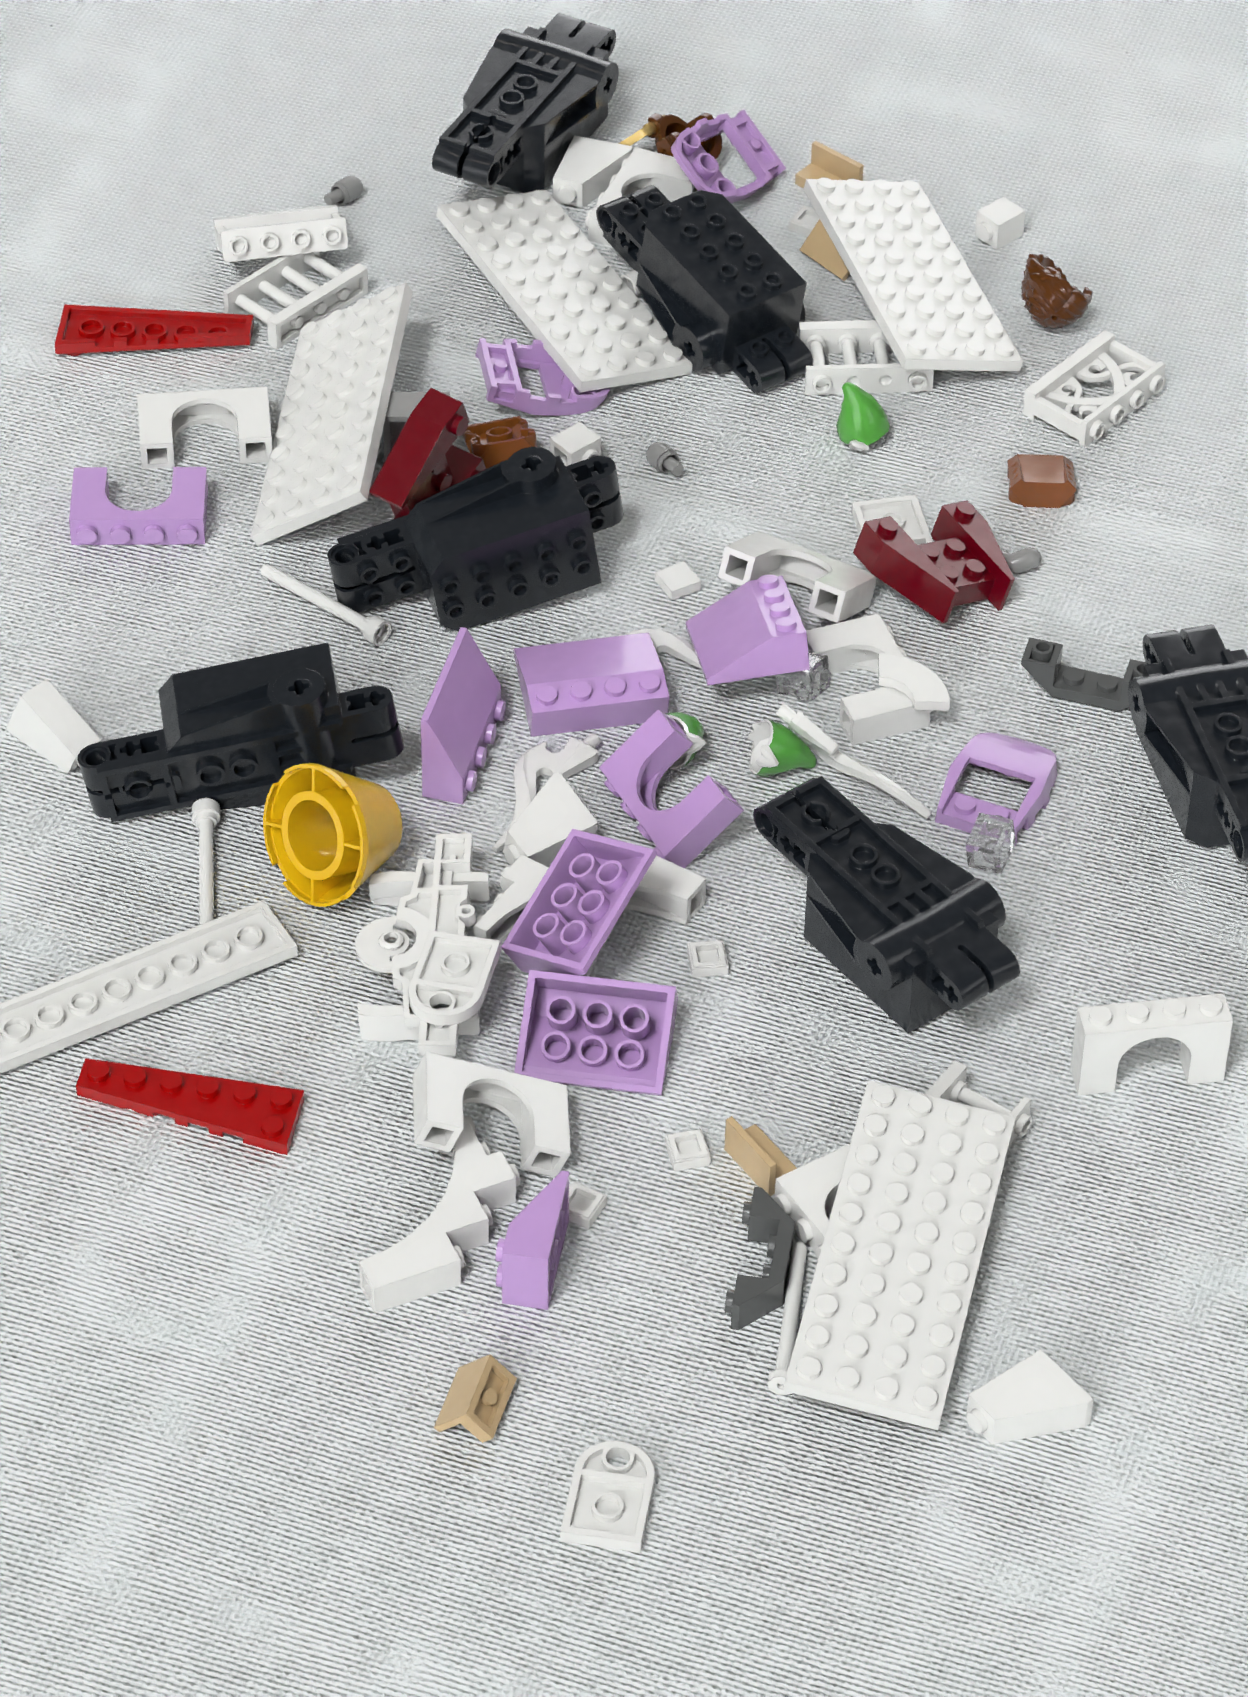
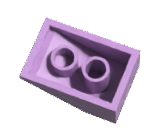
[495,1171,569,1310]

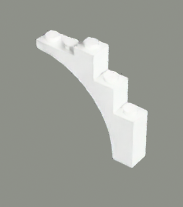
[472,855,706,943]
[359,1113,520,1314]

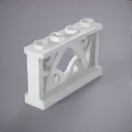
[213,205,348,262]
[1023,330,1166,447]

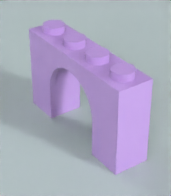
[69,467,208,545]
[599,709,744,868]

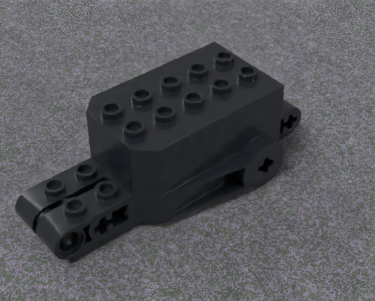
[432,13,619,193]
[596,185,813,394]
[327,447,624,632]
[1128,624,1248,862]
[77,643,404,822]
[753,776,1020,1033]

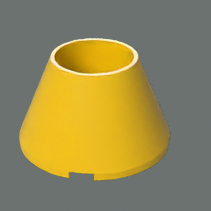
[263,763,402,907]

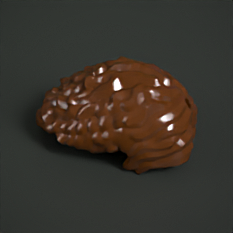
[1021,254,1093,329]

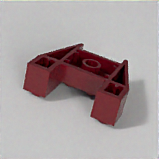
[369,388,486,520]
[853,500,1015,623]

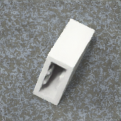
[553,135,633,208]
[6,679,101,773]
[503,771,598,866]
[966,1349,1094,1444]

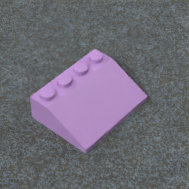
[686,575,810,685]
[421,627,506,804]
[513,633,669,737]
[501,829,657,975]
[514,970,678,1096]

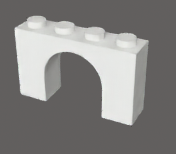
[585,147,698,247]
[137,387,272,470]
[718,531,877,623]
[806,613,933,746]
[1070,993,1233,1095]
[413,1052,571,1177]
[773,1144,850,1259]

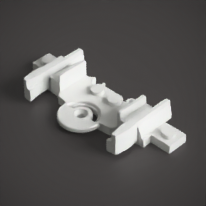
[355,833,490,1056]

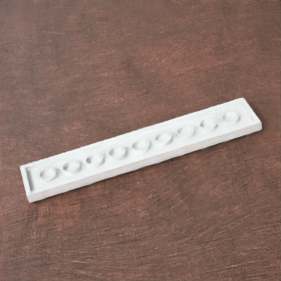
[0,900,298,1074]

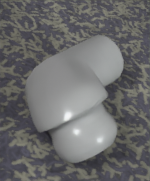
[1001,547,1042,574]

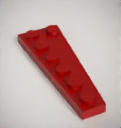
[55,304,254,356]
[76,1058,305,1155]

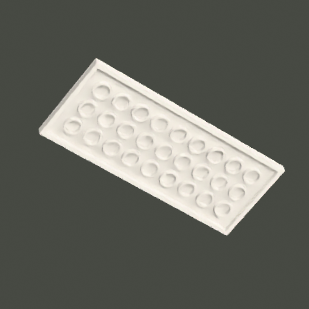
[803,178,1023,371]
[436,190,693,392]
[250,283,413,546]
[783,1080,1016,1431]

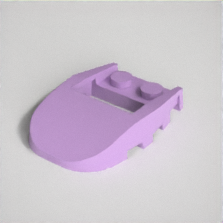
[671,110,786,203]
[475,338,611,416]
[935,733,1057,847]

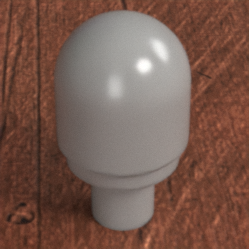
[324,176,363,205]
[646,442,684,476]

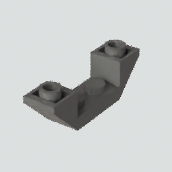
[1021,637,1146,711]
[725,1187,795,1330]

